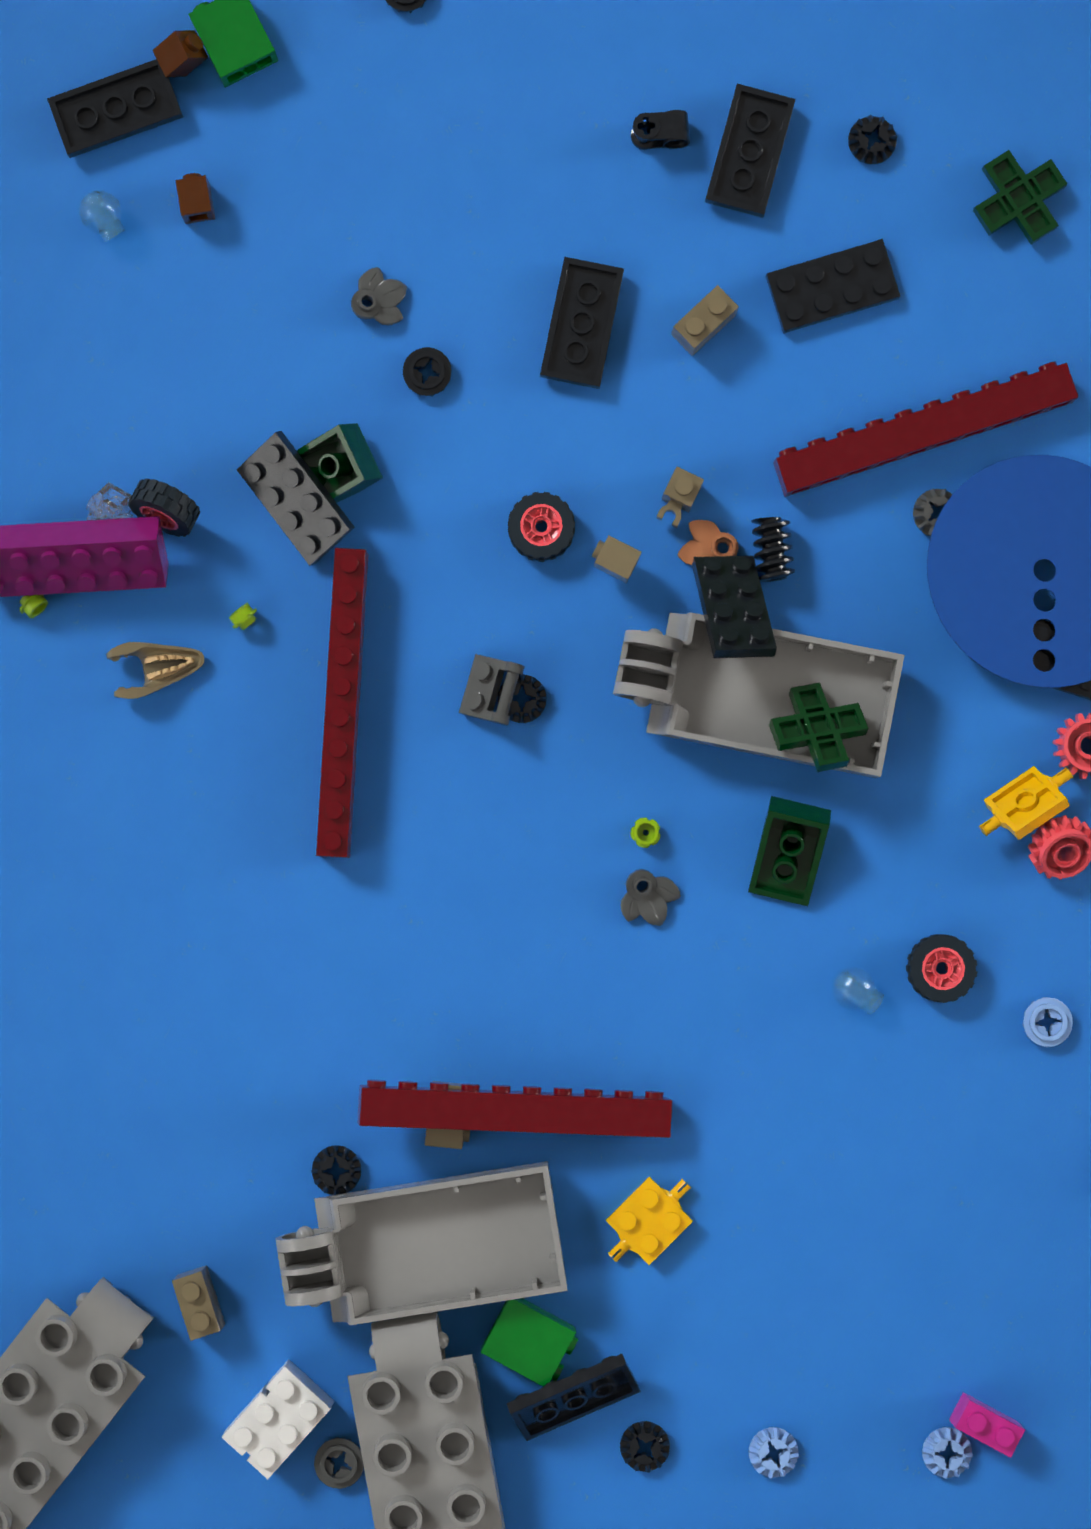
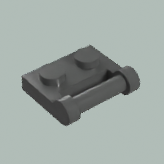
[459,654,525,726]

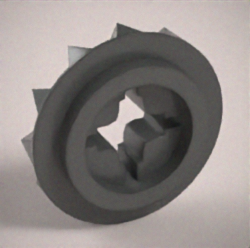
[913,488,952,536]
[314,1437,364,1489]

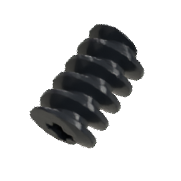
[751,517,795,582]

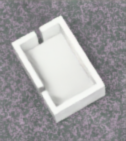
[222,1359,334,1479]

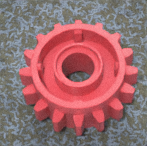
[1052,713,1091,780]
[1028,815,1091,880]

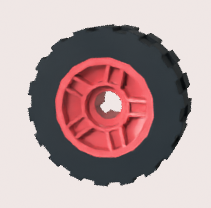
[128,479,200,537]
[508,492,575,562]
[906,934,977,1003]

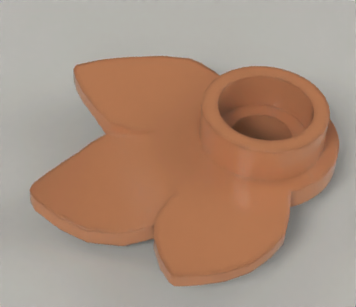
[678,520,738,565]

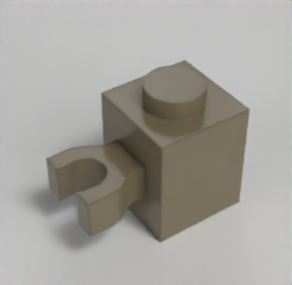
[656,467,704,528]
[592,535,642,583]

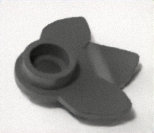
[351,267,407,325]
[620,869,681,926]

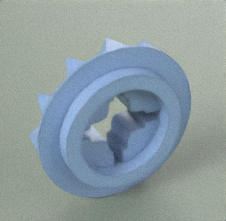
[1022,997,1073,1047]
[749,1427,799,1479]
[922,1427,973,1479]

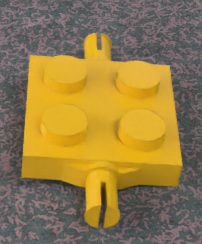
[979,766,1073,840]
[606,1176,693,1265]

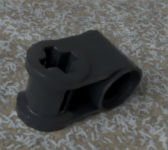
[631,110,690,149]

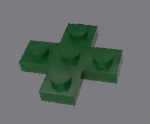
[973,150,1067,244]
[769,682,869,772]

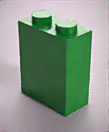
[188,0,278,88]
[480,1298,578,1387]

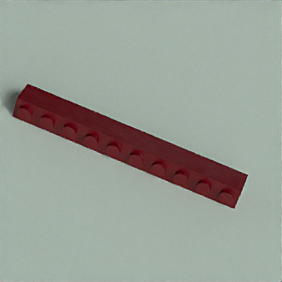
[773,361,1078,497]
[316,548,369,858]
[357,1080,672,1138]

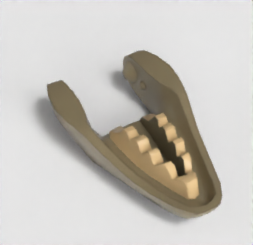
[106,642,204,699]

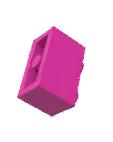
[949,1392,1025,1458]

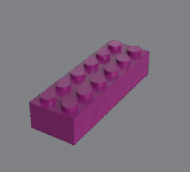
[0,516,169,597]

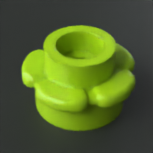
[19,595,48,618]
[229,603,257,630]
[630,818,661,848]

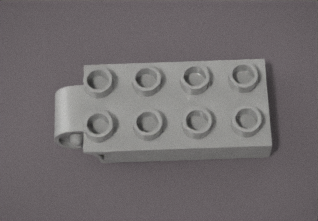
[613,613,905,778]
[275,1161,568,1325]
[0,1277,154,1529]
[347,1312,505,1529]

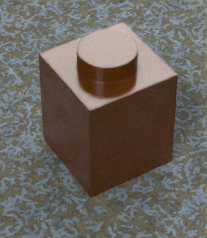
[152,30,208,78]
[175,173,215,224]

